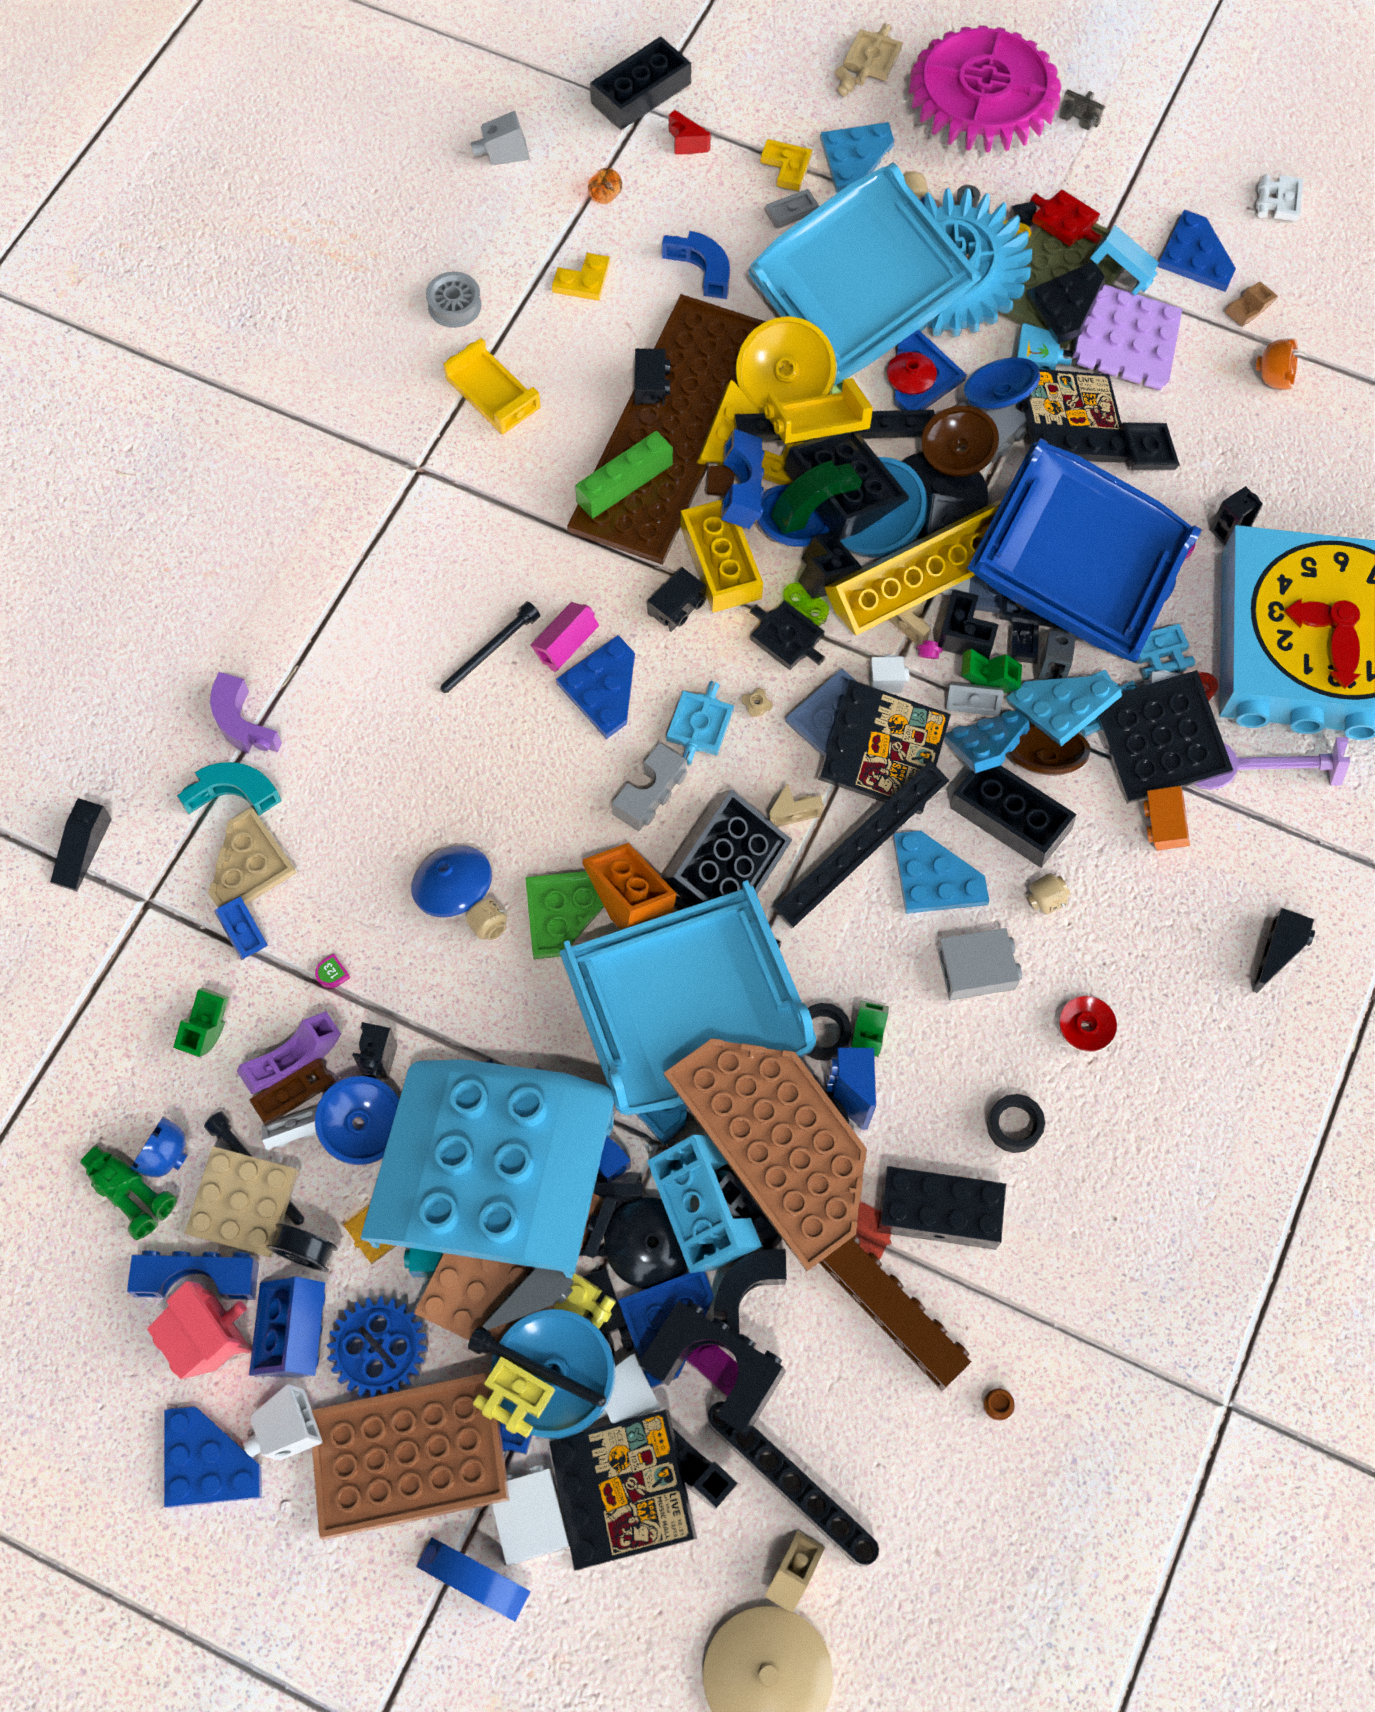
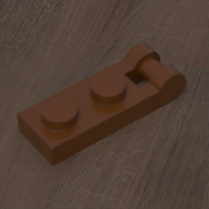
[249,1058,336,1126]

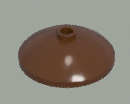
[922,406,999,477]
[1008,724,1090,776]

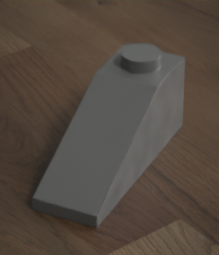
[481,1267,574,1330]

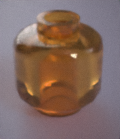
[588,167,623,204]

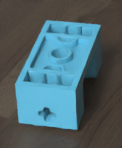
[647,1135,762,1273]

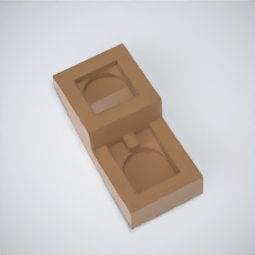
[1225,281,1278,327]

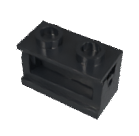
[635,348,670,406]
[1209,486,1263,546]
[647,567,706,632]
[352,1022,398,1079]

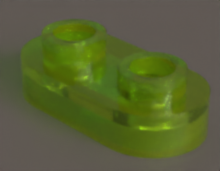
[783,583,829,626]

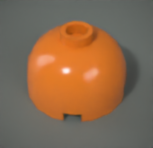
[1256,339,1298,390]

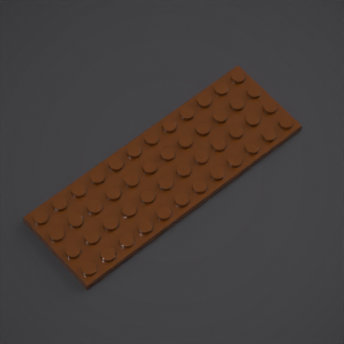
[567,294,766,565]

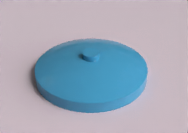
[830,457,928,558]
[490,1309,616,1439]

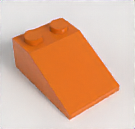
[582,842,676,930]

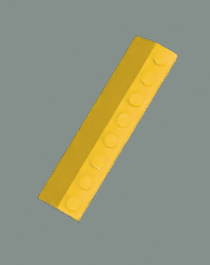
[824,499,1002,635]

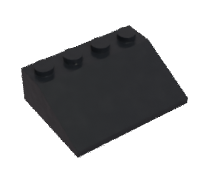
[784,431,909,540]
[661,789,792,905]

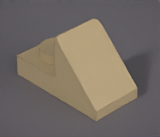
[888,601,931,645]
[768,784,824,827]

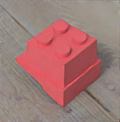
[147,1281,252,1380]

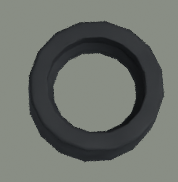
[806,1003,851,1061]
[987,1094,1046,1153]

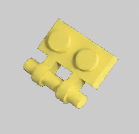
[553,1273,616,1329]
[473,1357,555,1438]

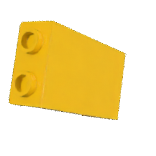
[443,338,541,435]
[764,378,873,444]

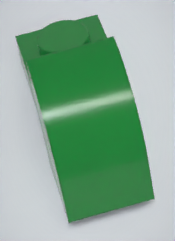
[961,649,1022,694]
[173,987,229,1057]
[851,1000,889,1057]

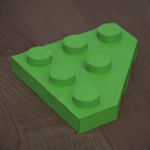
[525,871,604,960]

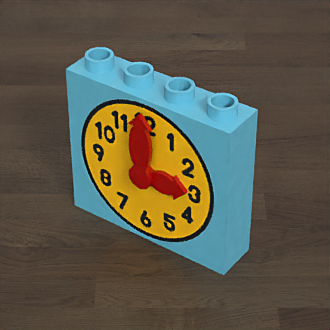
[1219,525,1375,740]

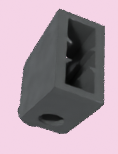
[1037,627,1076,680]

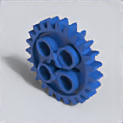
[327,1296,428,1398]

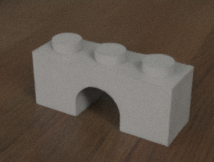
[612,742,688,832]

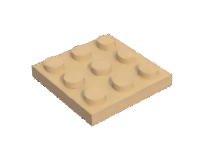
[184,1146,299,1258]

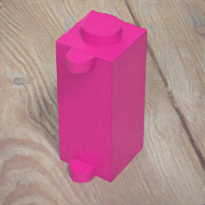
[530,602,599,672]

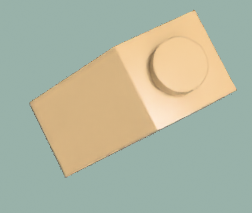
[764,1531,825,1613]

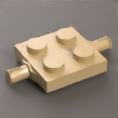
[844,23,903,86]

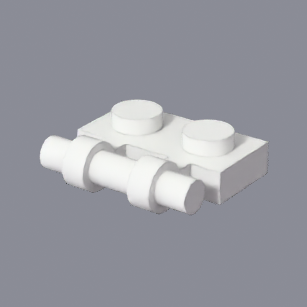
[1256,175,1304,222]

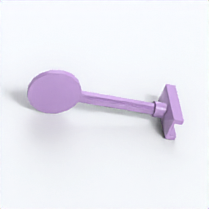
[1194,737,1350,790]

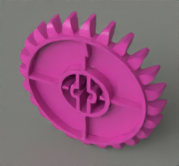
[908,25,1061,153]

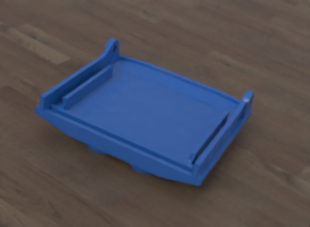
[967,438,1202,663]

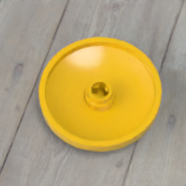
[736,317,837,413]

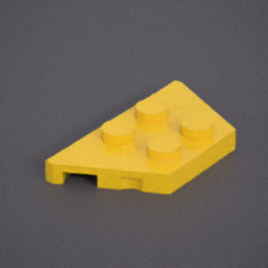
[697,380,759,466]

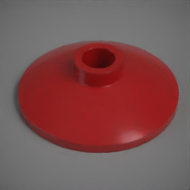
[887,352,937,395]
[1059,996,1117,1052]

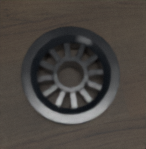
[266,1223,338,1272]

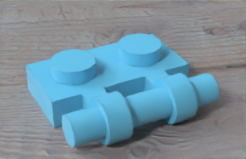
[1137,624,1195,679]

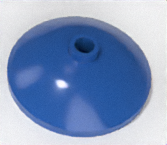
[964,357,1040,410]
[757,485,830,547]
[411,845,492,917]
[315,1076,399,1165]

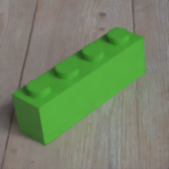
[575,430,673,519]

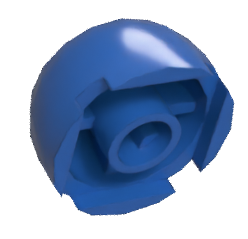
[130,1116,188,1178]

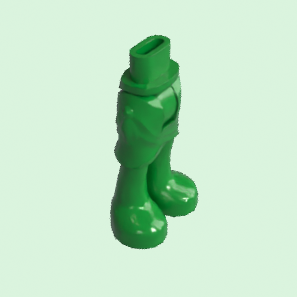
[80,1146,177,1240]

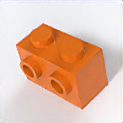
[1143,786,1190,851]

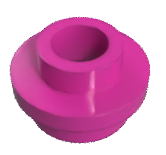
[916,640,943,659]

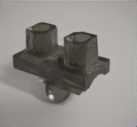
[1059,89,1105,130]

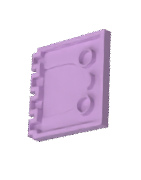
[1073,285,1182,391]

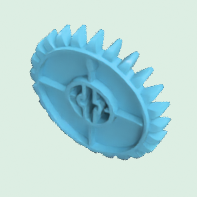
[919,188,1032,337]

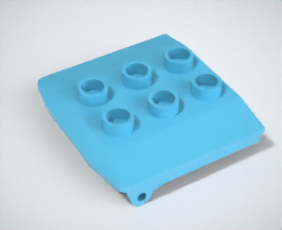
[749,162,981,386]
[559,880,816,1116]
[361,1059,614,1278]

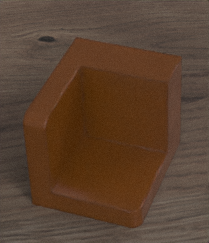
[707,466,735,496]

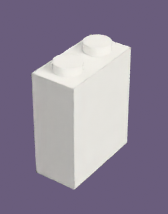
[492,1465,570,1566]

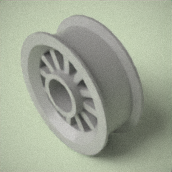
[426,272,482,328]

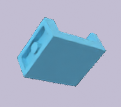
[1090,225,1159,296]

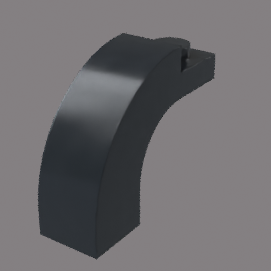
[714,1249,787,1338]
[673,1428,738,1509]

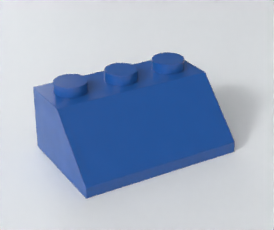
[826,1048,876,1130]
[249,1276,325,1378]

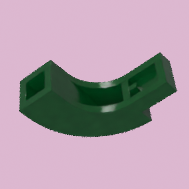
[771,461,863,534]

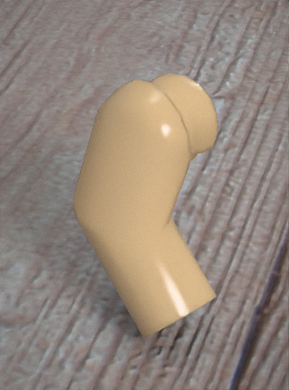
[835,66,855,97]

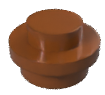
[983,1388,1015,1421]

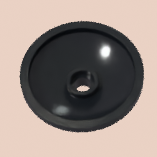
[604,1197,688,1289]

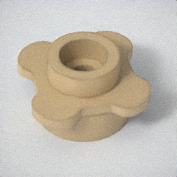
[741,688,773,717]

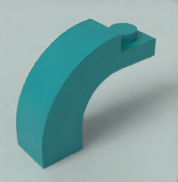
[177,762,282,816]

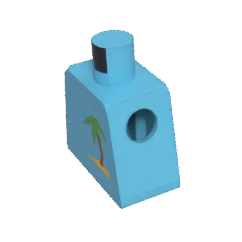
[1016,323,1073,370]

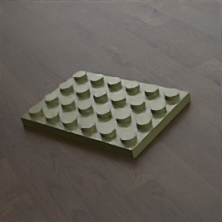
[998,223,1125,349]

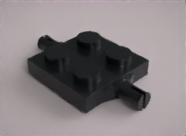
[750,601,825,670]

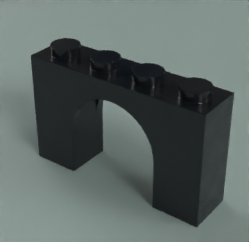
[638,1300,786,1437]

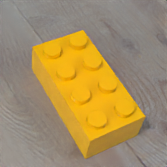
[680,499,763,613]

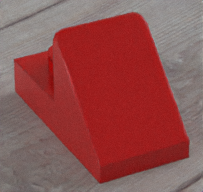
[669,109,711,155]

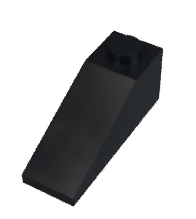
[50,798,112,892]
[1252,908,1315,993]
[714,1169,782,1250]

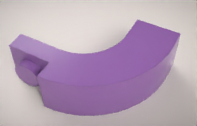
[210,672,282,754]
[237,1012,341,1094]

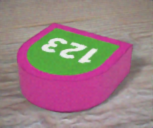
[315,954,350,989]

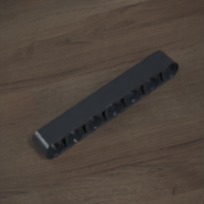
[707,1401,879,1567]

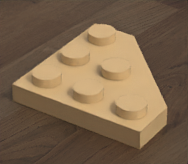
[208,807,297,908]

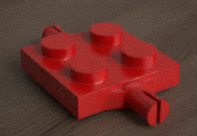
[1030,189,1102,247]

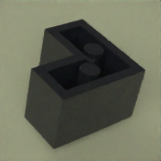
[798,532,863,599]
[938,589,999,660]

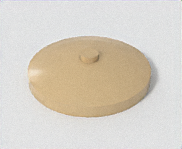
[703,1606,833,1712]

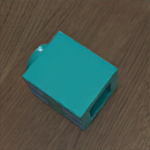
[404,1248,443,1278]

